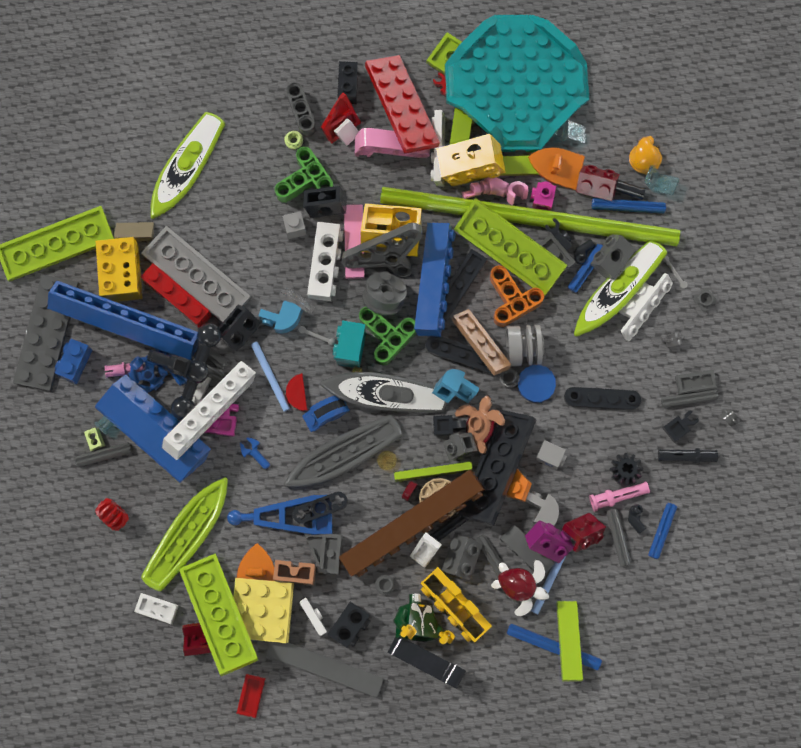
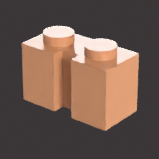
[273,560,316,585]

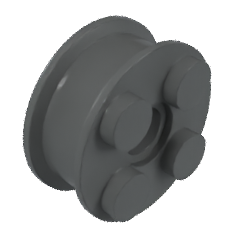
[362,272,407,315]

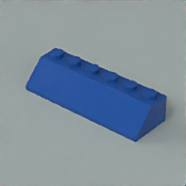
[95,374,211,483]

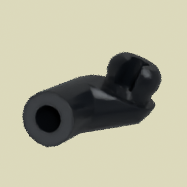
[628,504,646,534]

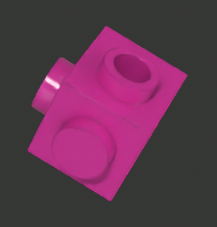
[531,181,556,211]

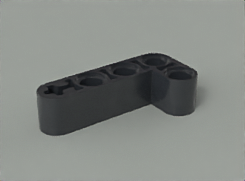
[387,636,466,689]

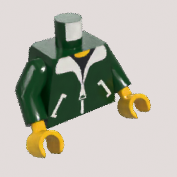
[393,594,455,644]

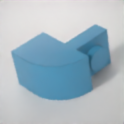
[259,301,303,333]
[432,369,479,403]

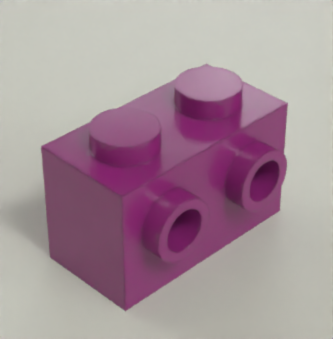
[525,520,574,563]

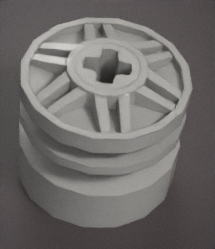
[506,324,544,366]

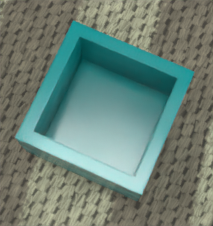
[333,320,366,369]

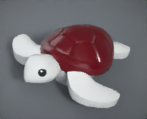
[491,560,549,616]

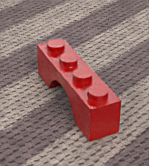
[141,263,212,329]

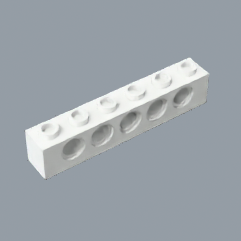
[162,361,256,460]

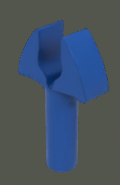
[240,438,270,469]

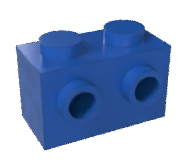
[55,339,93,384]

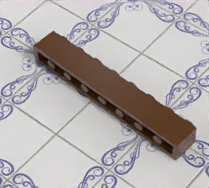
[339,470,485,578]

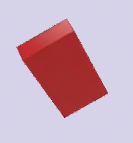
[236,674,266,718]

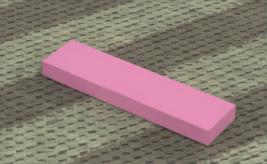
[344,205,365,279]

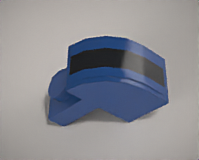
[302,396,350,432]

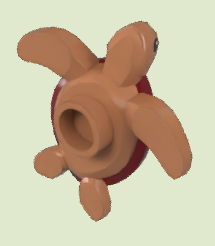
[455,396,505,454]

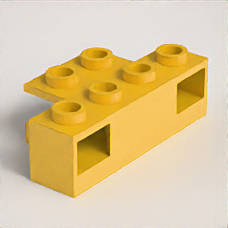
[420,567,492,643]

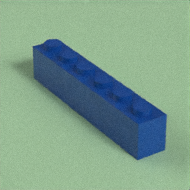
[414,223,455,336]

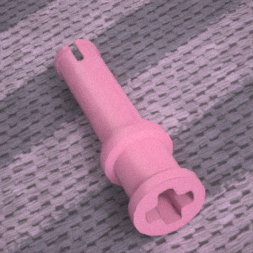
[589,481,650,512]

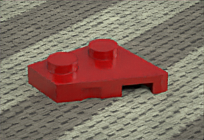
[321,93,361,144]

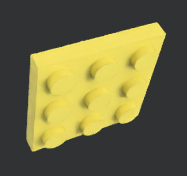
[233,578,294,643]

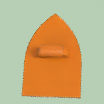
[528,148,585,190]
[237,544,274,581]

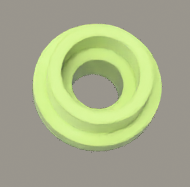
[285,131,303,149]

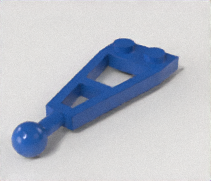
[227,495,333,535]

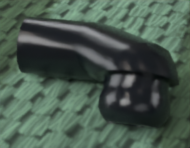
[574,239,596,265]

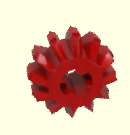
[95,498,129,531]

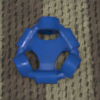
[128,355,168,393]

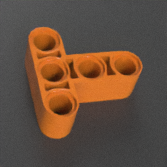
[490,265,544,327]

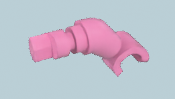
[462,177,528,205]

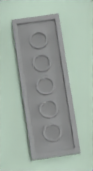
[141,226,251,323]

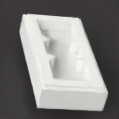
[410,533,442,568]
[134,593,179,625]
[300,598,327,636]

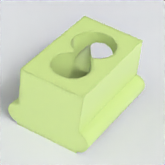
[85,428,105,451]

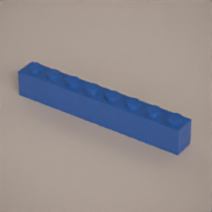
[47,281,199,360]

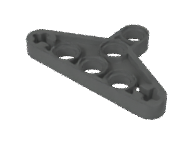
[342,223,422,278]

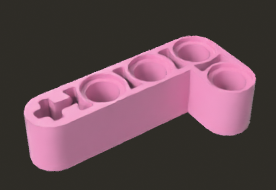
[355,128,430,158]

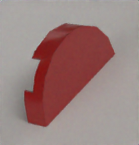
[286,373,307,411]

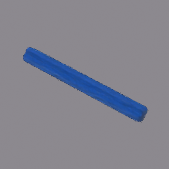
[507,624,602,670]

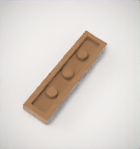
[452,309,511,376]

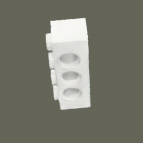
[307,222,344,301]

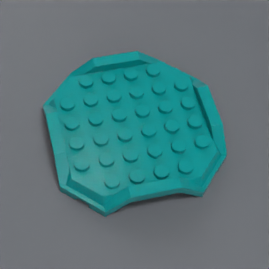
[444,15,589,152]

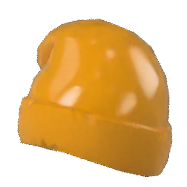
[629,136,662,175]

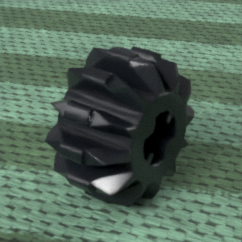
[609,453,643,486]

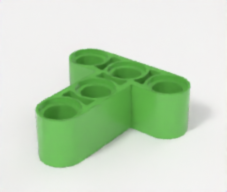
[275,147,333,202]
[359,307,416,366]

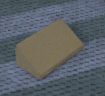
[114,222,154,241]

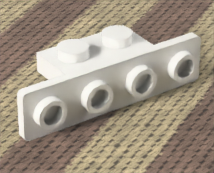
[619,273,673,341]

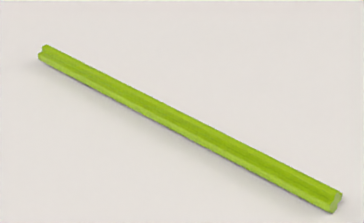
[380,187,680,247]

